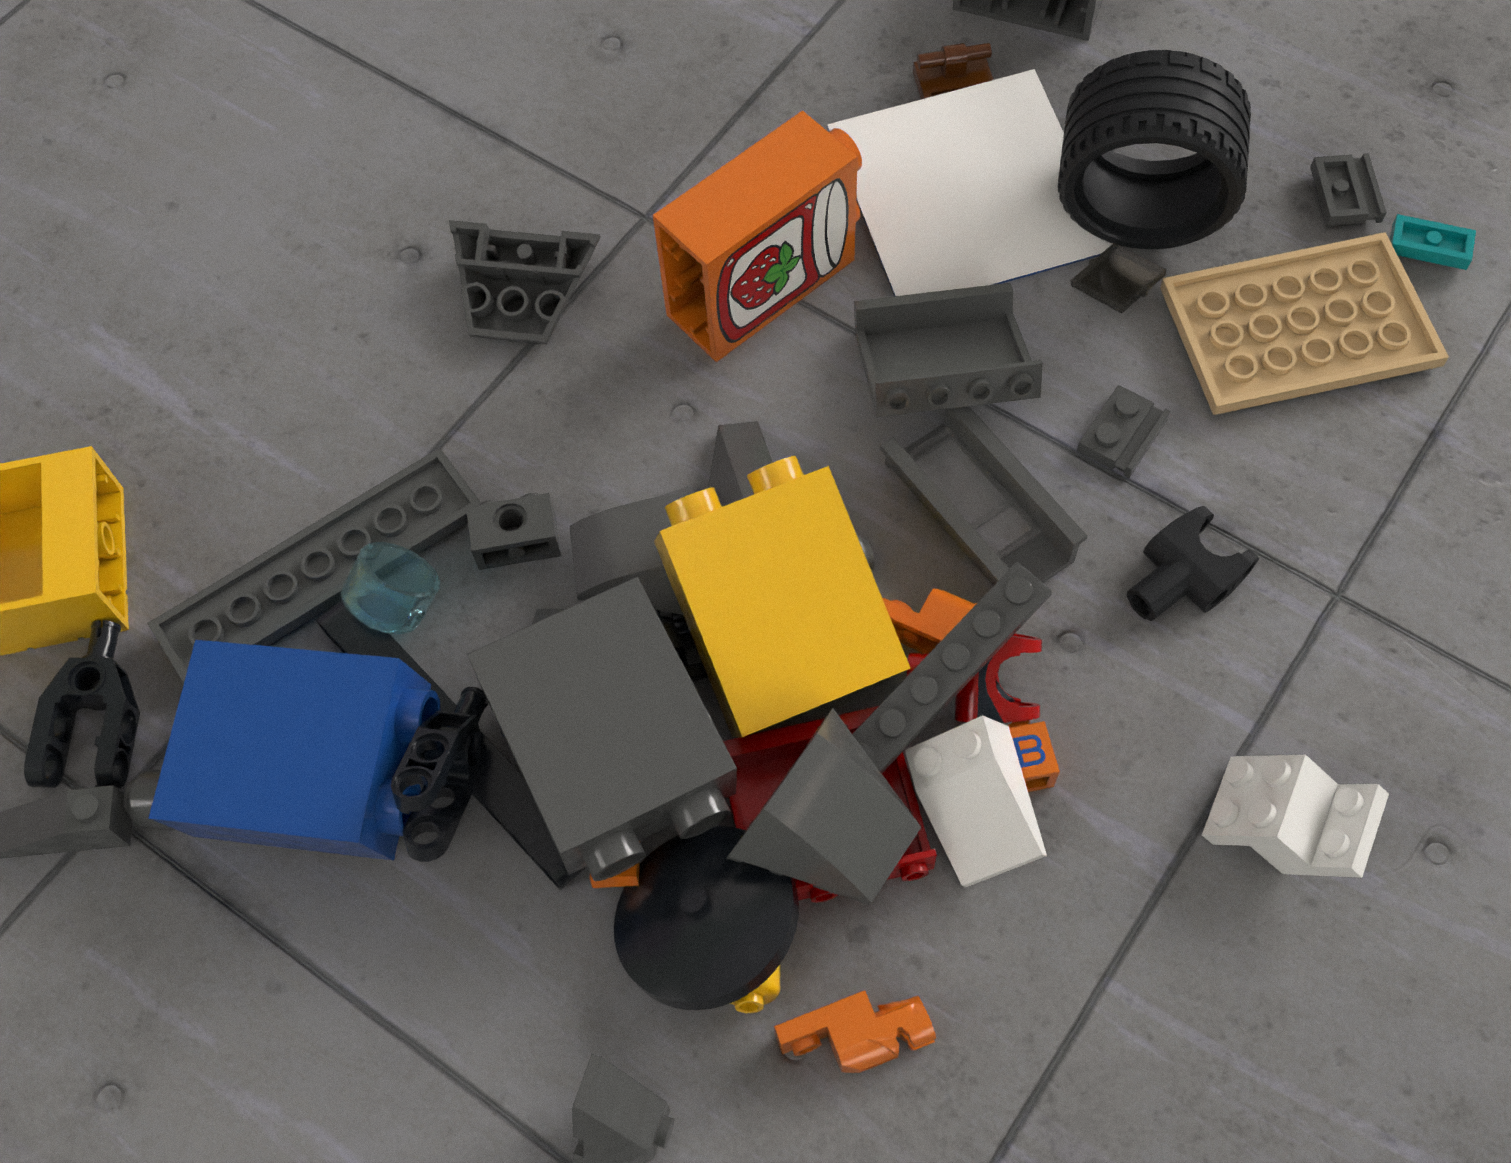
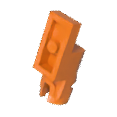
[882,588,977,654]
[774,990,936,1073]

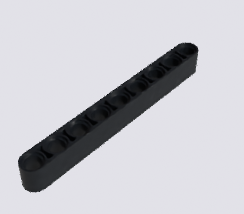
[316,593,587,890]

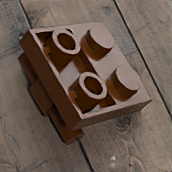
[913,43,994,99]

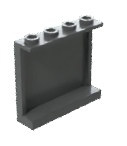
[854,283,1043,417]

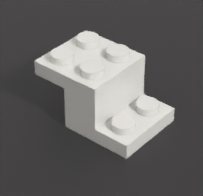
[1202,755,1389,878]

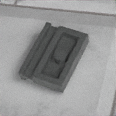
[1310,153,1387,226]
[1077,385,1171,478]

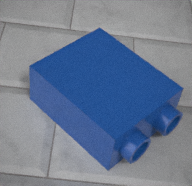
[149,640,441,861]

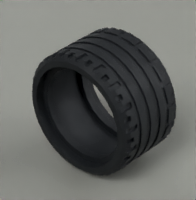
[1058,50,1251,249]

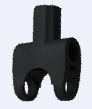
[1127,506,1259,621]

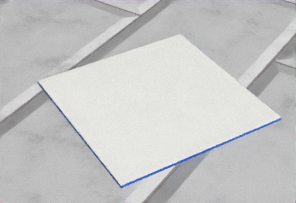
[827,69,1117,296]

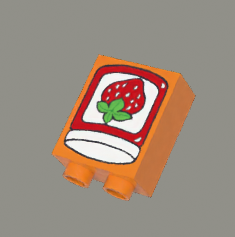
[653,110,862,362]

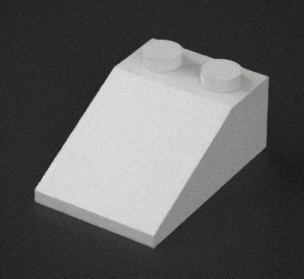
[905,716,1047,887]

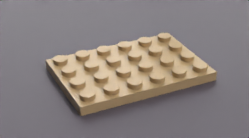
[1160,232,1449,415]

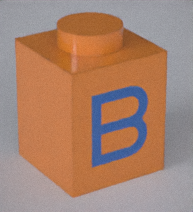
[1007,720,1060,792]

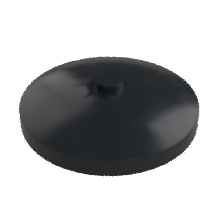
[614,826,799,1010]

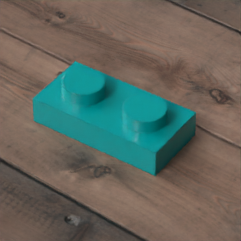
[1390,214,1476,270]

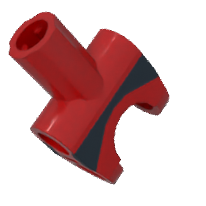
[907,633,1042,723]

